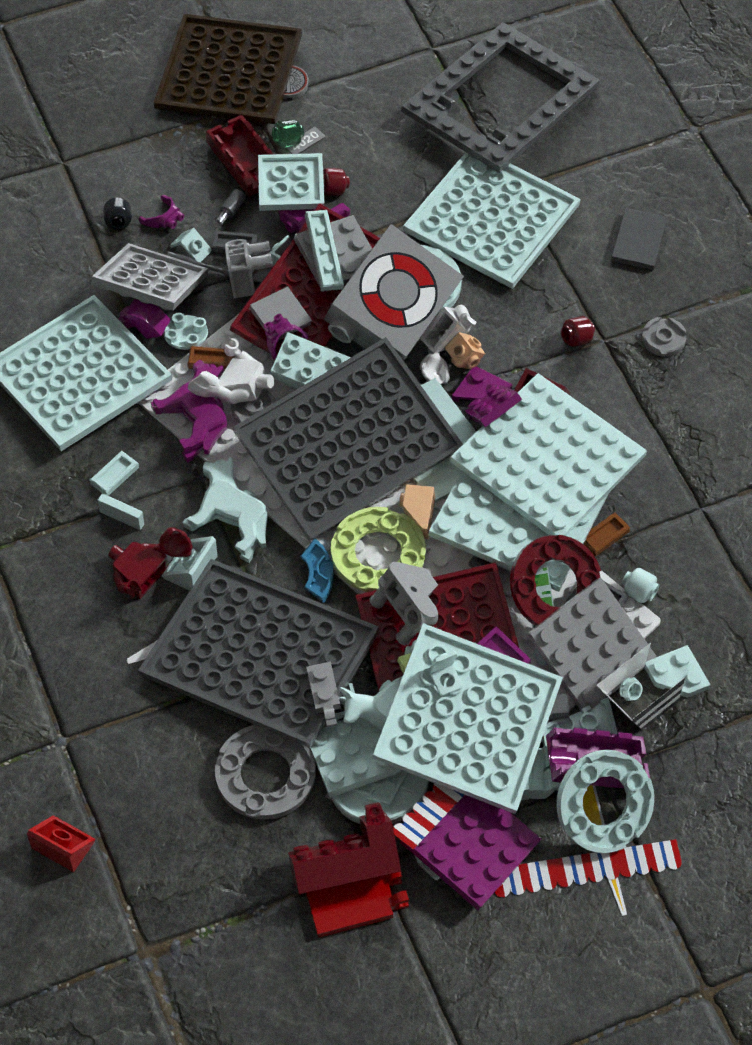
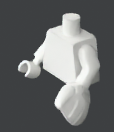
[420,305,476,385]
[188,338,274,404]

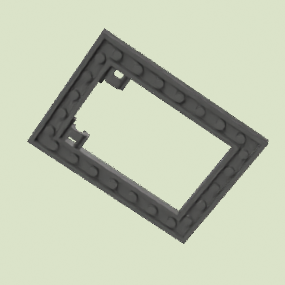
[401,22,600,173]

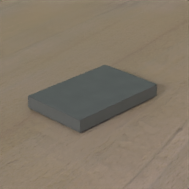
[611,208,668,270]

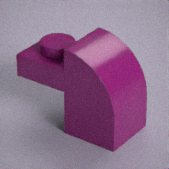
[118,299,171,339]

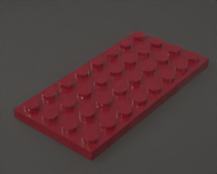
[230,203,380,355]

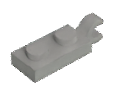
[306,662,341,727]

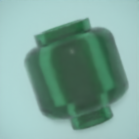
[272,119,304,148]

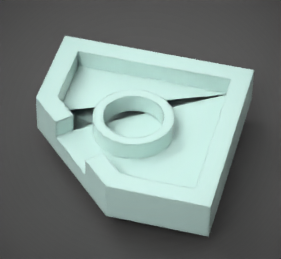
[644,645,710,698]

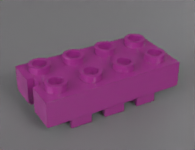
[546,728,650,788]

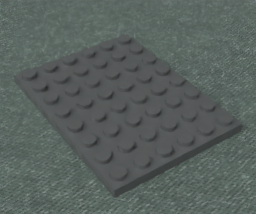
[233,337,463,542]
[138,559,380,748]

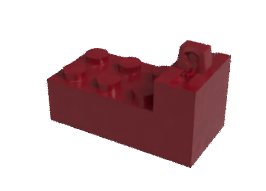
[288,802,401,894]

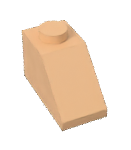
[400,484,436,539]

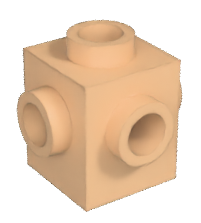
[445,332,485,369]

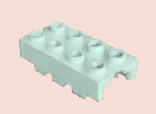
[270,332,351,389]

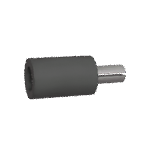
[216,189,246,225]

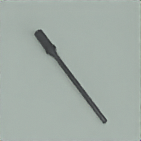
[167,251,263,284]

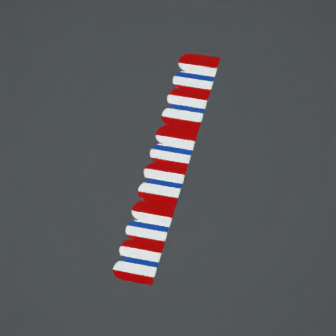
[393,783,465,849]
[495,839,682,897]

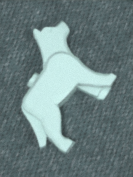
[183,457,268,563]

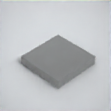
[249,287,312,340]

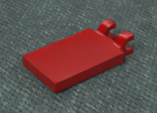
[306,872,409,938]

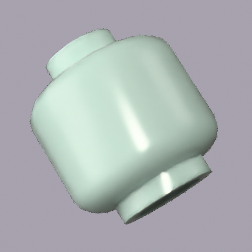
[622,568,659,603]

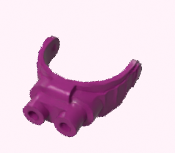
[138,195,185,229]
[263,314,308,361]

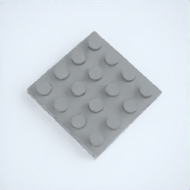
[91,243,208,310]
[526,578,656,711]

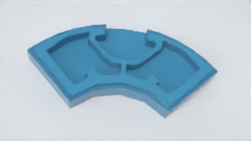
[300,538,334,603]

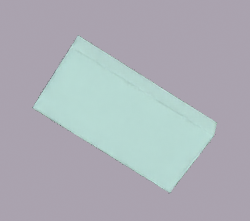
[90,451,139,496]
[98,494,144,530]

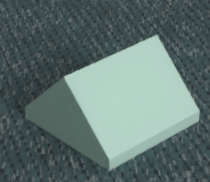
[162,536,217,591]

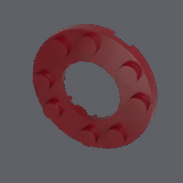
[510,535,601,626]

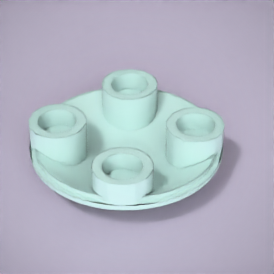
[164,313,208,350]

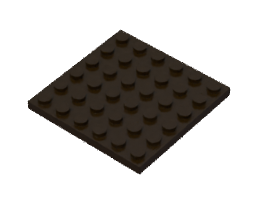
[154,14,302,124]

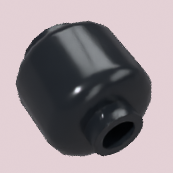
[103,197,132,230]

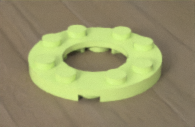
[331,507,426,592]

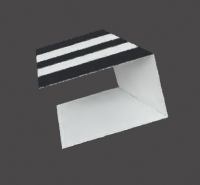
[597,643,686,730]

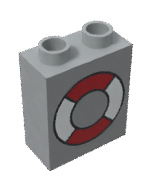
[324,224,464,361]

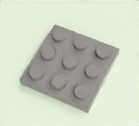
[294,215,372,292]

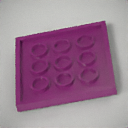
[400,795,541,911]

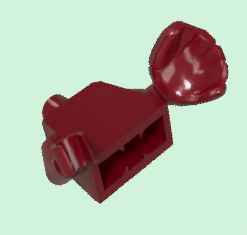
[108,527,192,599]

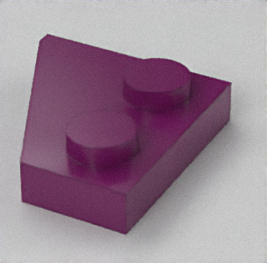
[452,366,513,402]

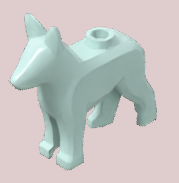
[339,676,403,731]

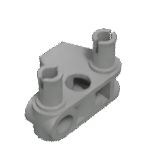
[225,239,273,298]
[369,562,438,645]

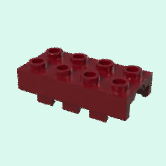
[205,115,274,197]

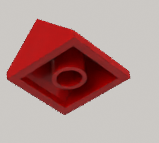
[27,815,95,872]

